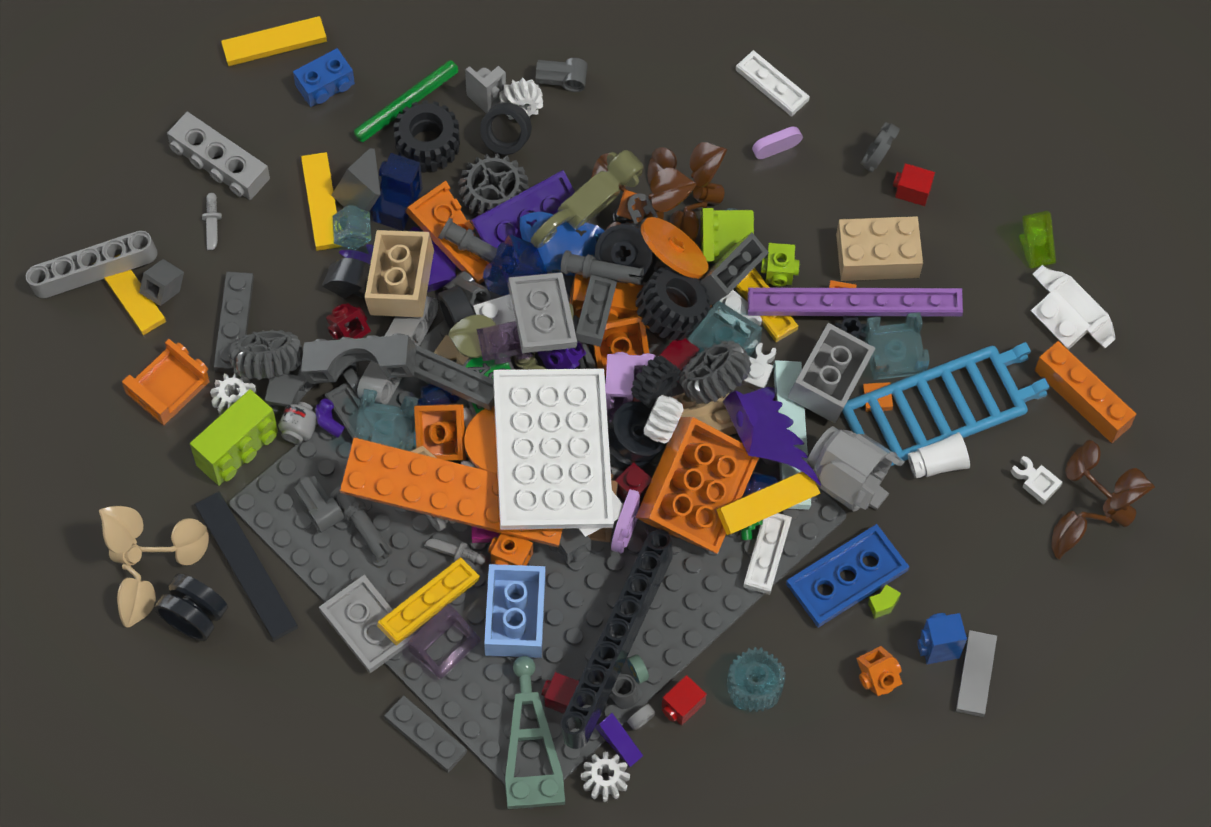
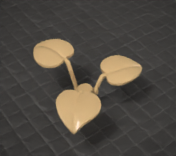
[99,506,209,627]

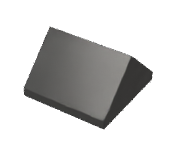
[331,148,380,220]

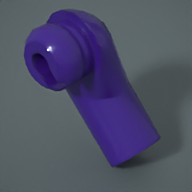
[315,399,345,438]

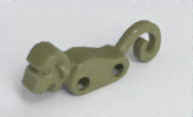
[531,150,643,248]

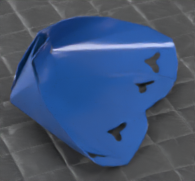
[520,212,605,276]

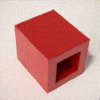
[893,163,935,206]
[662,675,707,726]

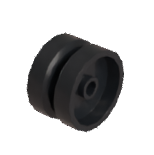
[595,222,658,283]
[607,401,667,471]
[154,573,228,641]

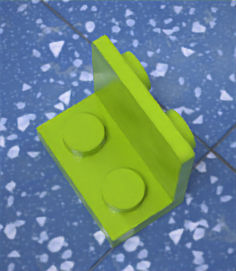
[701,208,754,264]

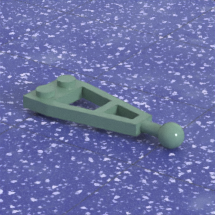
[505,656,565,809]

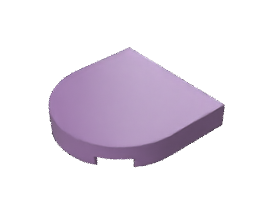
[611,489,640,553]

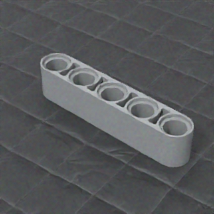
[26,231,157,298]
[357,296,438,405]

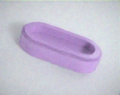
[752,127,803,159]

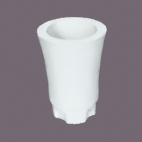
[908,432,970,478]

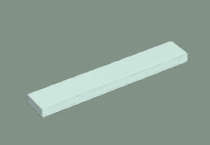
[773,360,811,510]

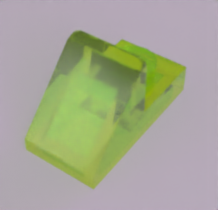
[1019,211,1056,268]

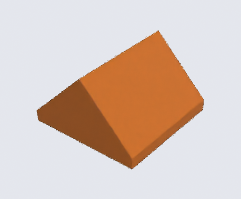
[590,316,649,376]
[414,404,466,460]

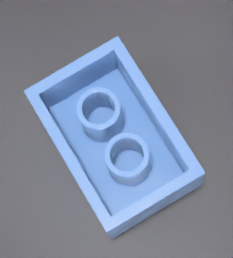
[484,564,545,658]

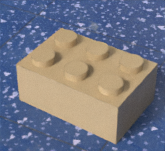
[836,216,923,281]
[365,230,434,317]

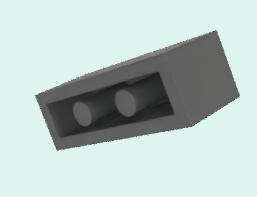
[699,233,769,306]

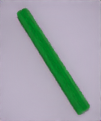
[354,60,458,142]

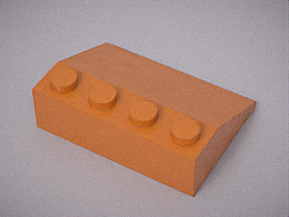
[635,417,759,554]

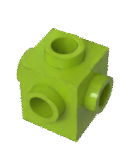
[761,243,799,287]

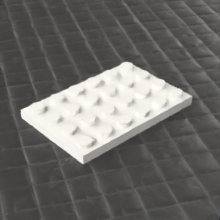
[493,369,614,530]

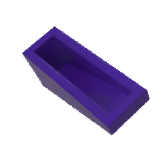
[595,713,643,768]

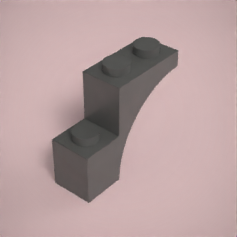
[265,356,359,414]

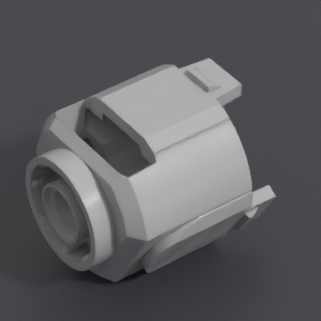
[807,426,905,511]

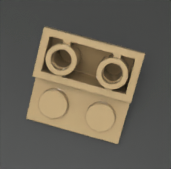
[672,393,737,436]

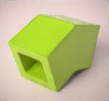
[868,584,901,619]

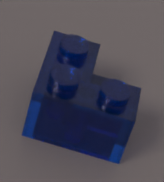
[371,153,423,231]
[483,234,548,296]

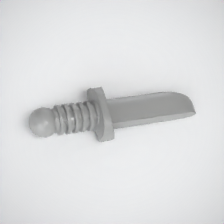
[202,193,222,250]
[424,539,486,564]

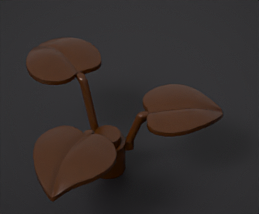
[647,142,727,242]
[591,153,697,256]
[1052,440,1155,560]

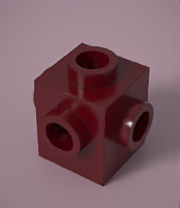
[326,303,371,340]

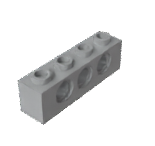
[167,112,270,200]

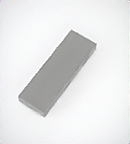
[956,630,997,717]

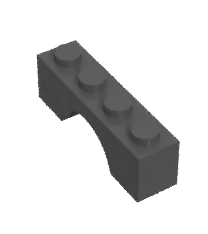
[301,333,416,384]

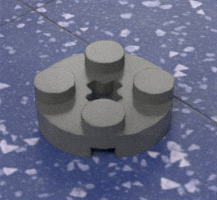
[860,122,900,173]

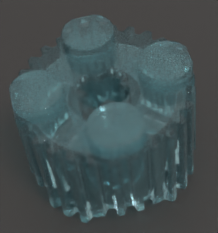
[727,647,786,712]

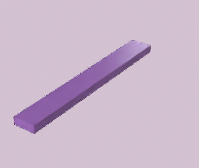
[748,288,963,316]

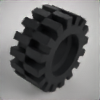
[631,355,681,408]

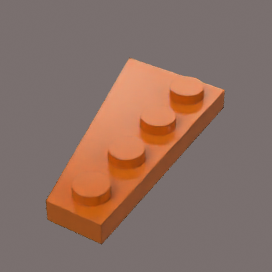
[406,181,497,284]

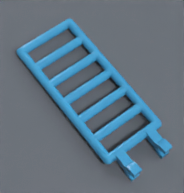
[842,342,1049,466]

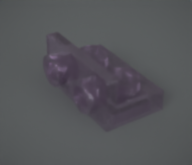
[476,321,533,365]

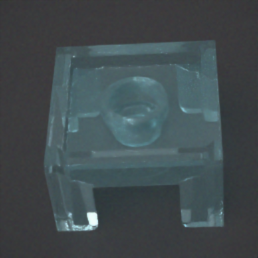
[864,312,930,380]
[355,389,418,451]

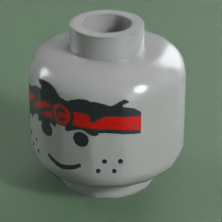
[278,402,317,444]

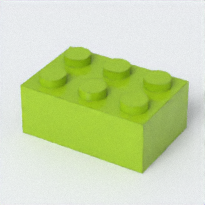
[190,389,278,486]

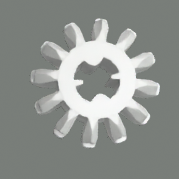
[499,78,543,120]
[210,373,256,415]
[644,395,684,444]
[581,751,630,802]

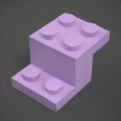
[605,352,655,417]

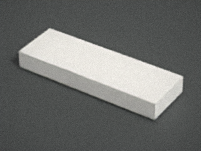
[736,50,810,117]
[743,513,792,595]

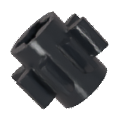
[835,316,867,342]

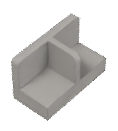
[465,66,506,113]

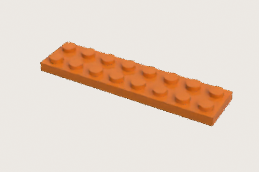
[340,437,563,547]

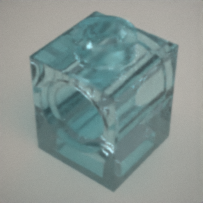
[333,205,371,250]

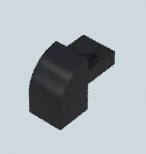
[322,258,370,299]

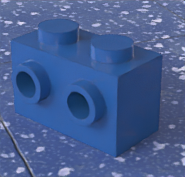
[293,48,355,107]
[918,613,967,664]

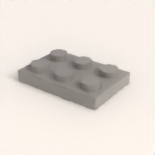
[508,272,577,353]
[319,575,415,673]

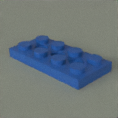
[786,524,909,628]

